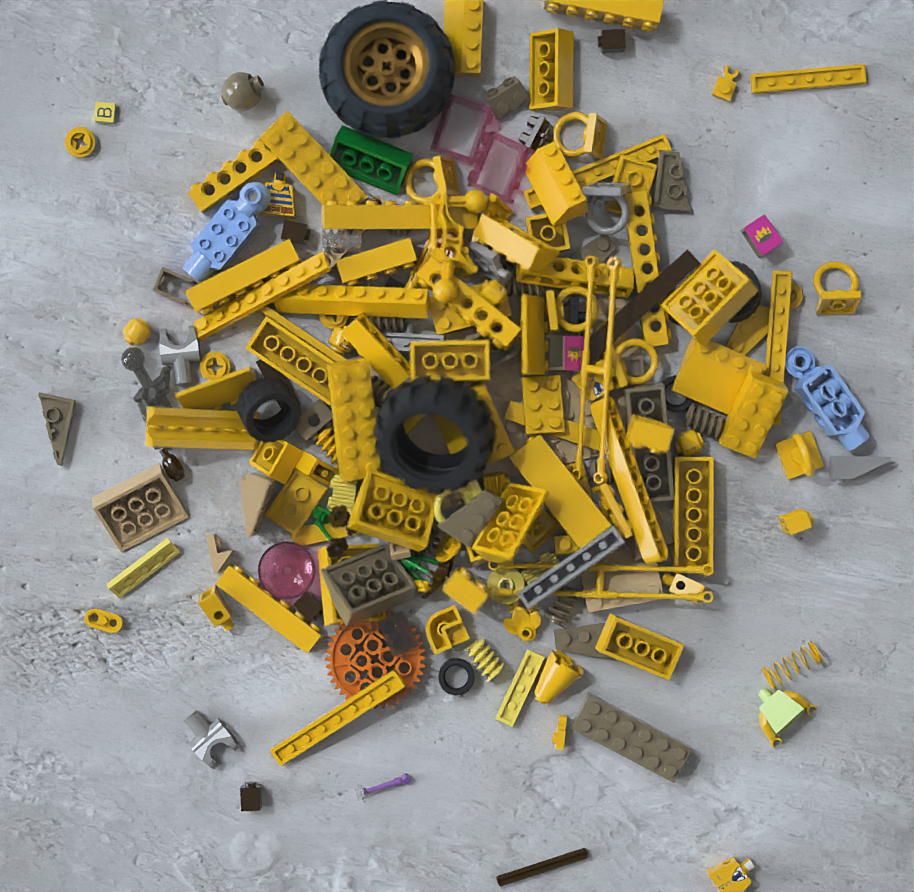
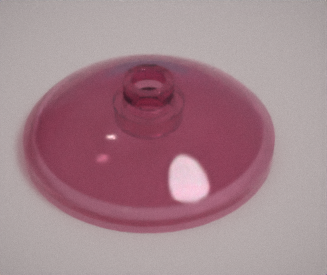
[258,541,316,599]

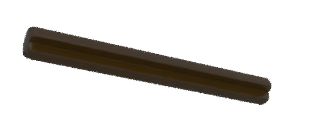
[496,848,588,887]

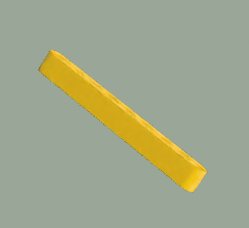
[590,396,668,565]

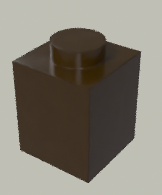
[597,29,626,53]
[281,220,311,245]
[293,590,323,621]
[240,781,262,812]

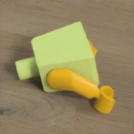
[758,688,817,748]

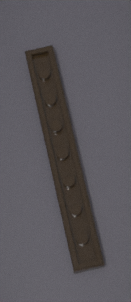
[589,249,701,364]

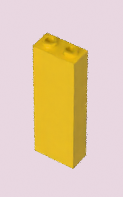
[509,434,611,549]

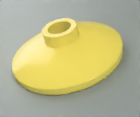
[487,568,525,605]

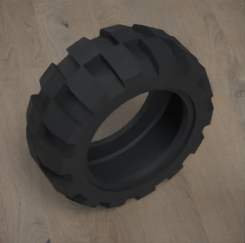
[374,375,496,494]

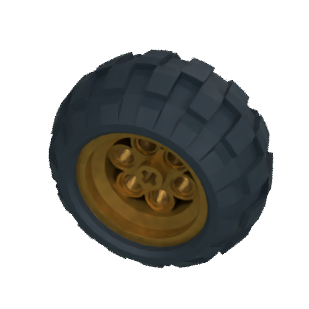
[319,0,455,139]

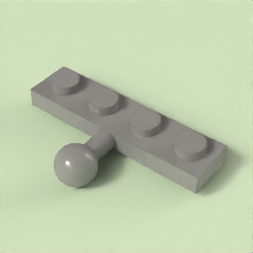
[381,318,446,354]

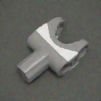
[159,325,201,384]
[184,710,240,769]

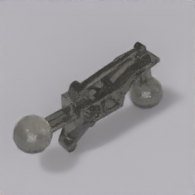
[121,347,173,452]

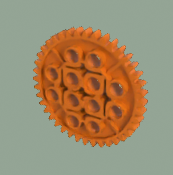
[325,610,426,709]

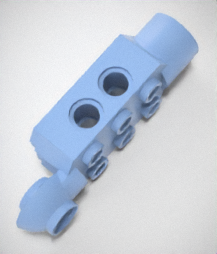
[182,182,271,283]
[785,346,870,451]

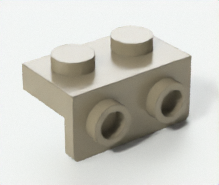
[483,76,530,120]

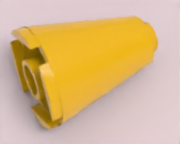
[534,650,584,704]

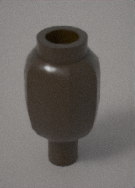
[159,448,185,482]

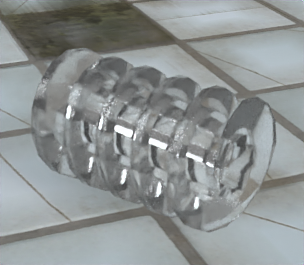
[322,229,362,253]

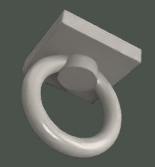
[583,182,631,235]

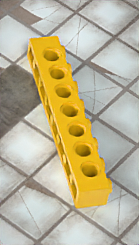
[622,190,671,346]

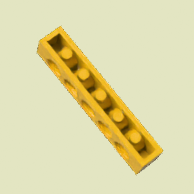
[188,139,280,214]
[416,257,521,351]
[516,257,634,298]

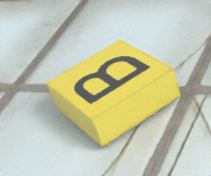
[94,102,116,123]

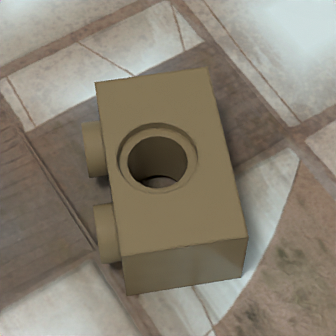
[296,399,333,441]

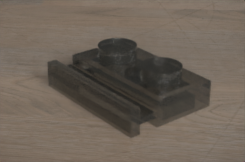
[377,610,419,658]

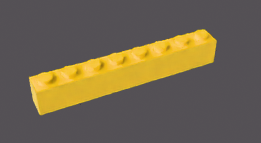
[322,201,478,229]
[274,284,431,319]

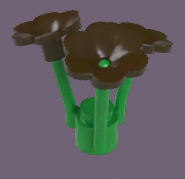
[312,505,358,558]
[401,553,455,599]

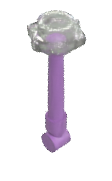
[355,773,411,803]

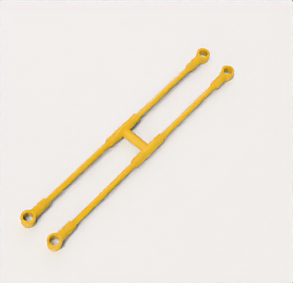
[571,255,622,484]
[487,561,714,603]

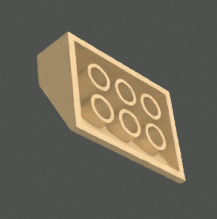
[91,463,189,552]
[239,473,276,538]
[580,548,663,613]

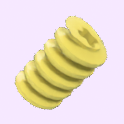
[464,638,504,682]

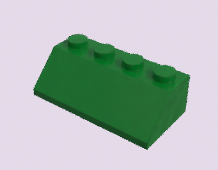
[330,125,413,195]

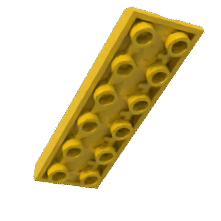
[145,407,259,450]

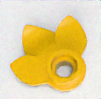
[503,606,541,641]

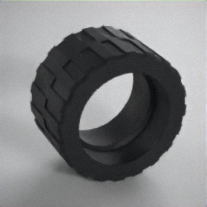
[728,261,762,323]
[237,377,301,443]

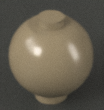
[221,72,265,111]

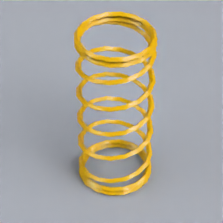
[762,641,823,690]

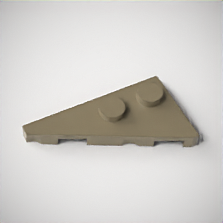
[38,392,76,466]

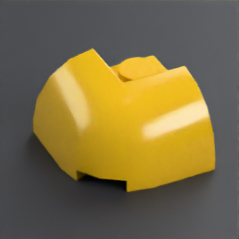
[426,604,470,655]

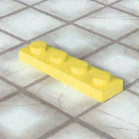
[106,538,180,599]
[495,649,545,727]

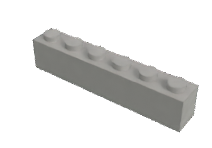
[517,526,625,610]

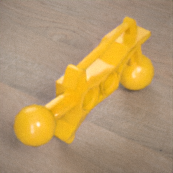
[430,189,488,304]

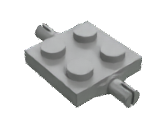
[463,241,511,285]

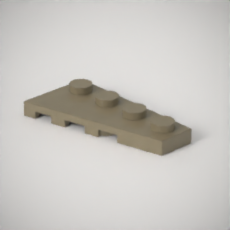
[550,235,616,305]

